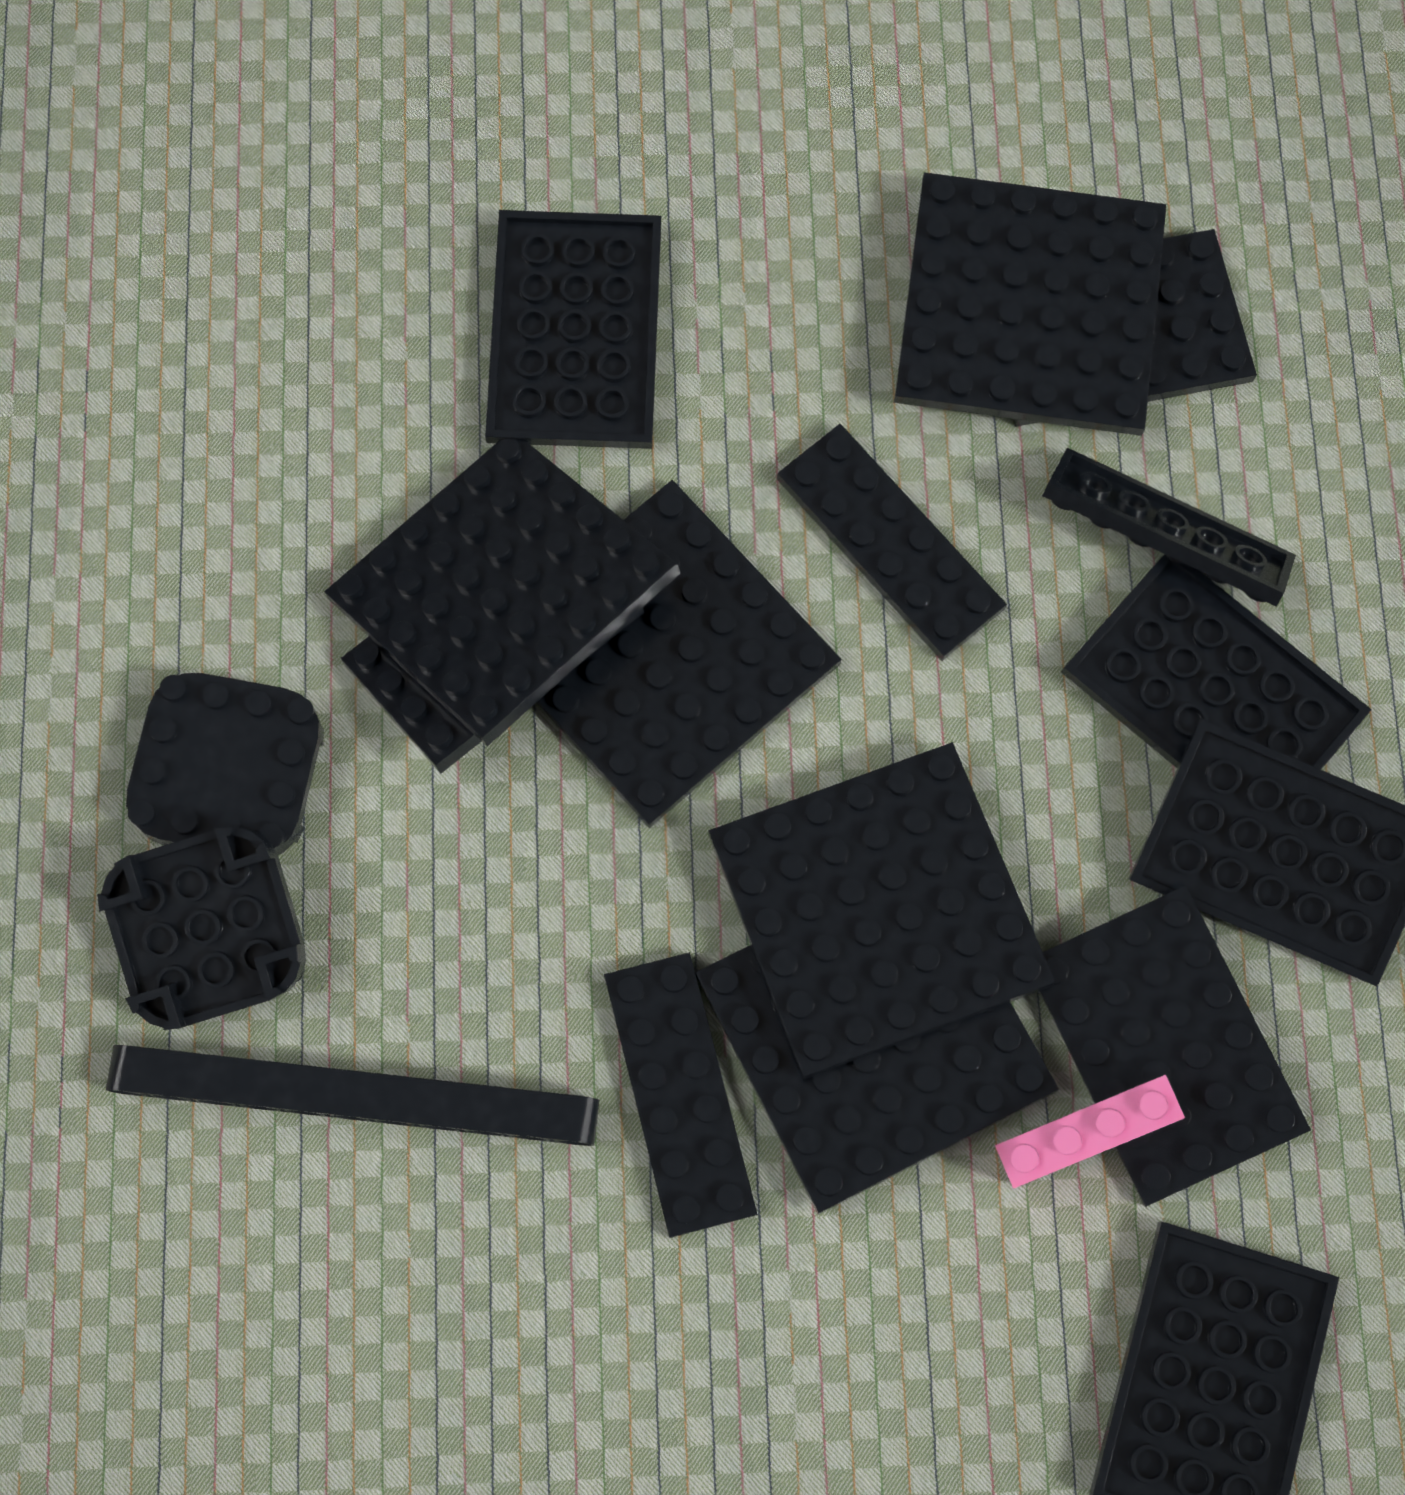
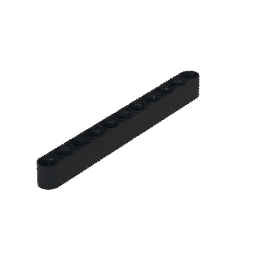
[106,1045,600,1146]

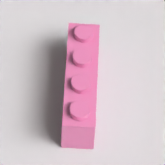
[995,1075,1185,1189]

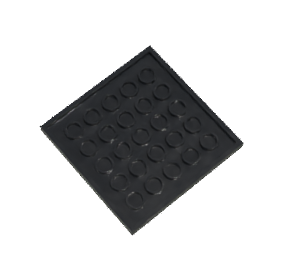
[894,172,1167,436]
[324,439,680,746]
[536,480,842,828]
[708,742,1056,1080]
[695,945,1059,1215]

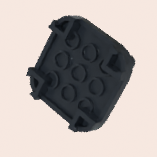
[126,673,324,855]
[97,826,306,1030]

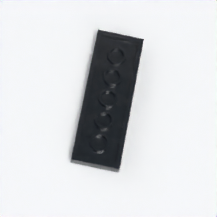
[777,424,1007,661]
[1042,447,1296,607]
[604,952,758,1239]

